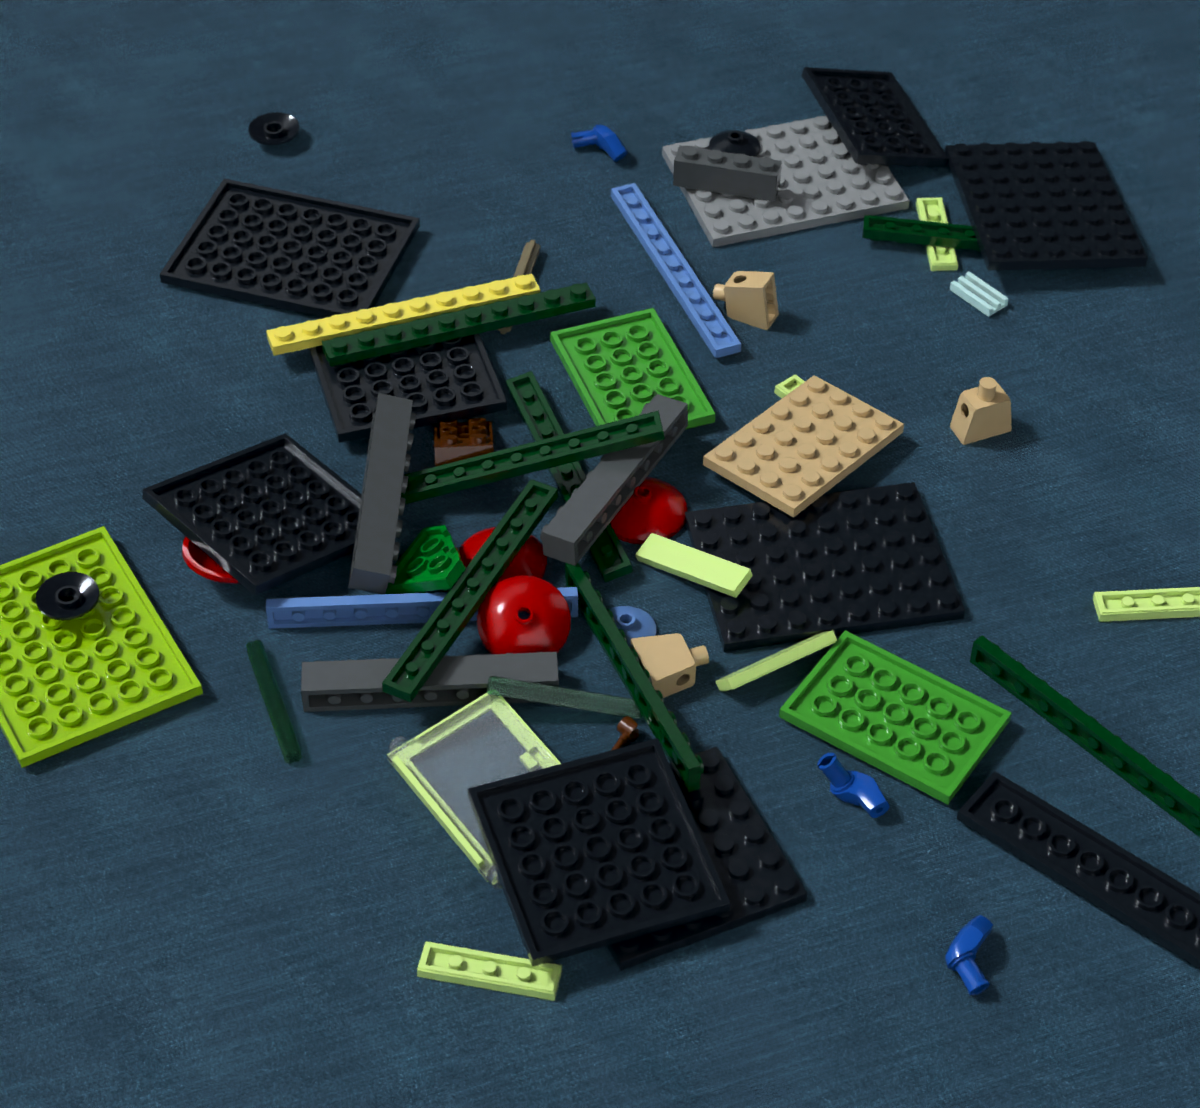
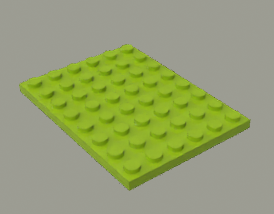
[0,526,203,768]

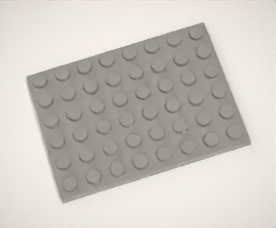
[662,116,909,247]

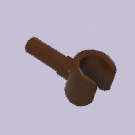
[611,716,639,750]

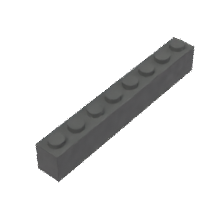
[348,393,416,594]
[540,394,688,566]
[301,652,559,712]

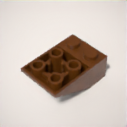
[434,418,494,467]

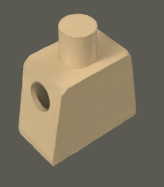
[713,271,779,331]
[950,377,1012,445]
[630,633,709,698]

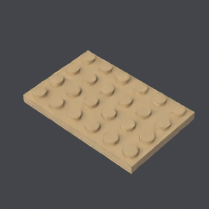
[703,375,904,518]

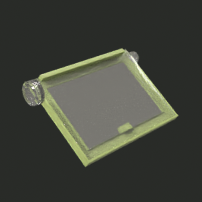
[386,688,561,889]

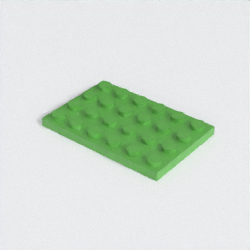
[550,308,716,430]
[779,630,1012,805]

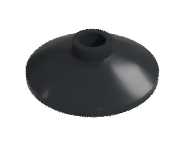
[248,112,300,145]
[709,130,760,157]
[36,572,100,620]

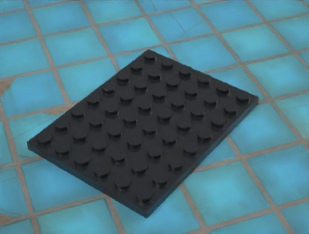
[945,141,1148,271]
[160,179,420,318]
[685,482,965,652]

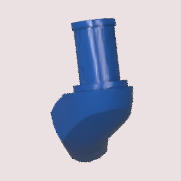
[571,124,628,163]
[817,753,889,818]
[945,915,993,996]

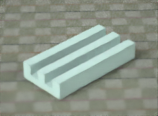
[949,272,1009,317]

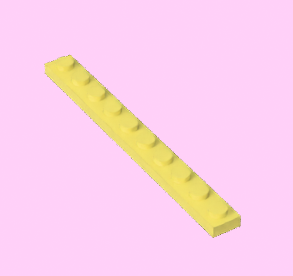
[266,274,541,356]

